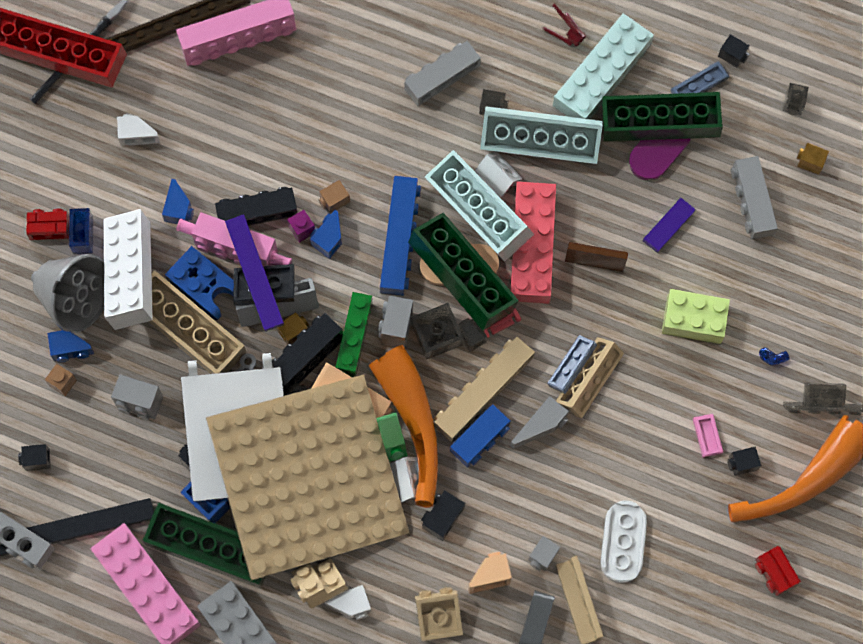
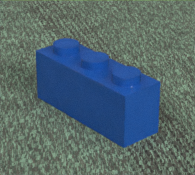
[450,404,510,468]

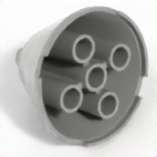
[31,254,104,333]

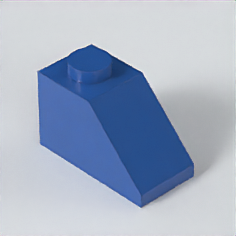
[162,179,194,224]

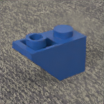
[310,210,342,259]
[47,330,94,363]

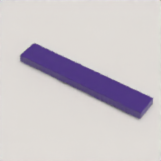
[225,214,284,332]

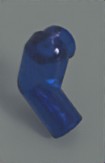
[759,347,790,366]

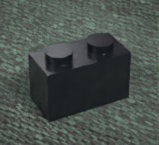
[421,490,465,541]

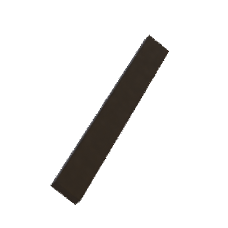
[106,0,251,52]

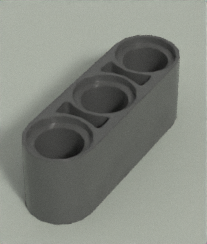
[519,590,555,644]

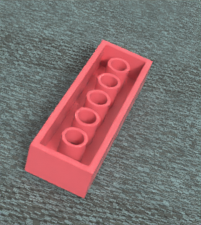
[510,182,556,304]

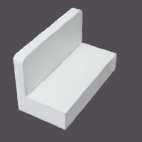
[475,151,523,197]
[390,457,419,503]

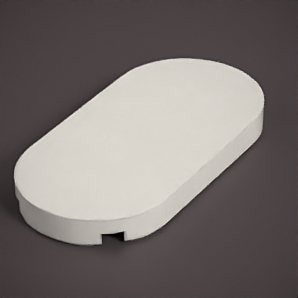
[601,500,647,583]

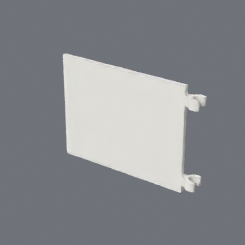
[181,353,283,501]

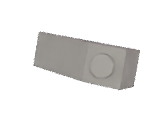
[510,396,569,449]

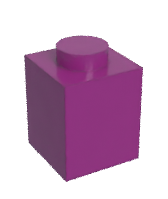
[287,210,315,243]

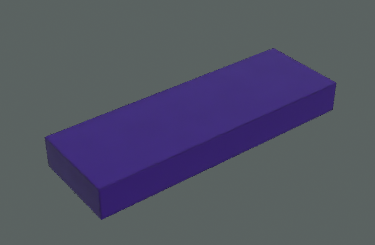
[643,198,696,253]

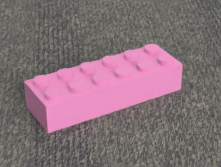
[176,0,296,66]
[90,523,201,644]

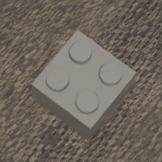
[378,295,413,349]
[111,374,163,420]

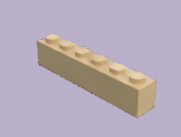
[434,337,535,443]

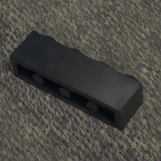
[215,187,298,226]

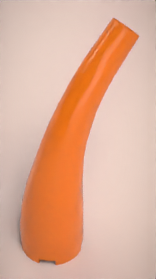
[368,345,438,508]
[728,415,863,522]

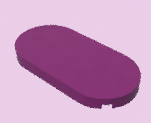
[629,139,691,180]

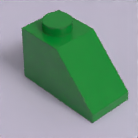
[376,412,408,462]

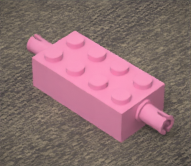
[176,212,292,266]

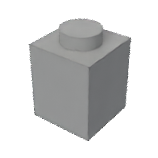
[528,536,560,571]

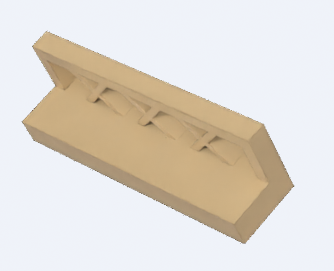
[556,337,624,418]
[556,556,603,644]

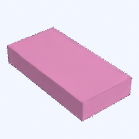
[692,414,723,458]

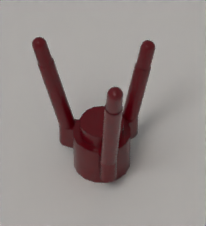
[542,4,586,47]

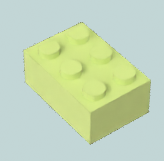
[662,289,730,344]

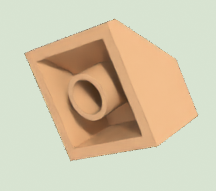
[468,552,512,594]

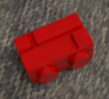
[26,208,70,240]
[755,545,801,596]

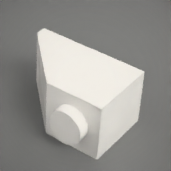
[117,114,160,146]
[324,585,371,620]

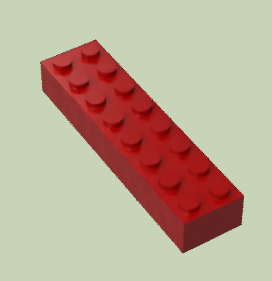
[0,8,127,88]

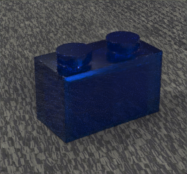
[69,208,93,254]

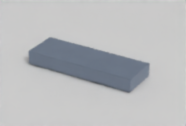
[670,61,729,94]
[547,335,597,394]

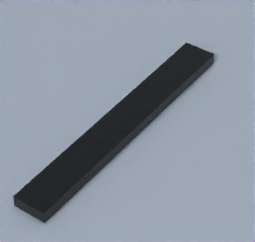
[0,498,154,556]

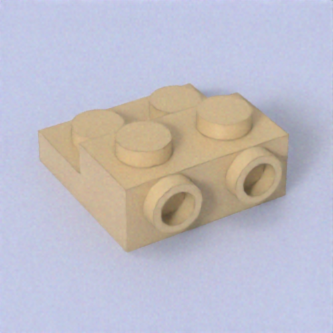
[290,558,348,609]
[415,587,463,641]

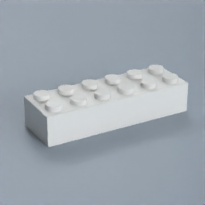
[104,209,153,330]

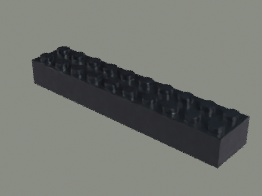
[178,313,343,472]

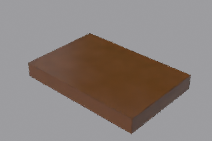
[565,242,628,272]

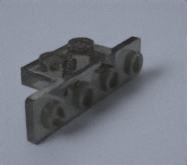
[783,382,863,415]

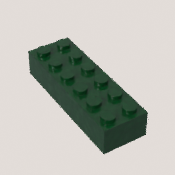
[602,92,723,142]
[408,212,519,331]
[142,502,266,589]

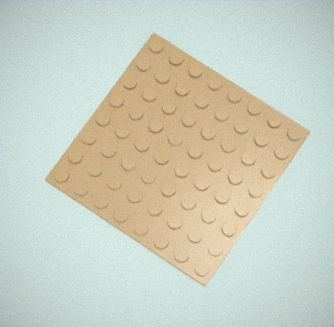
[206,375,409,580]

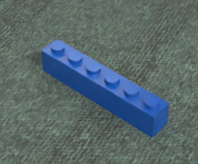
[380,176,421,296]

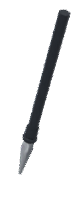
[29,0,129,104]

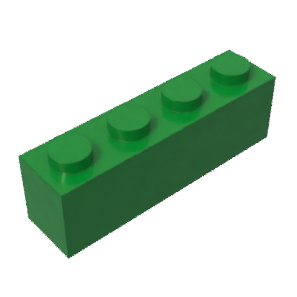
[335,292,373,377]

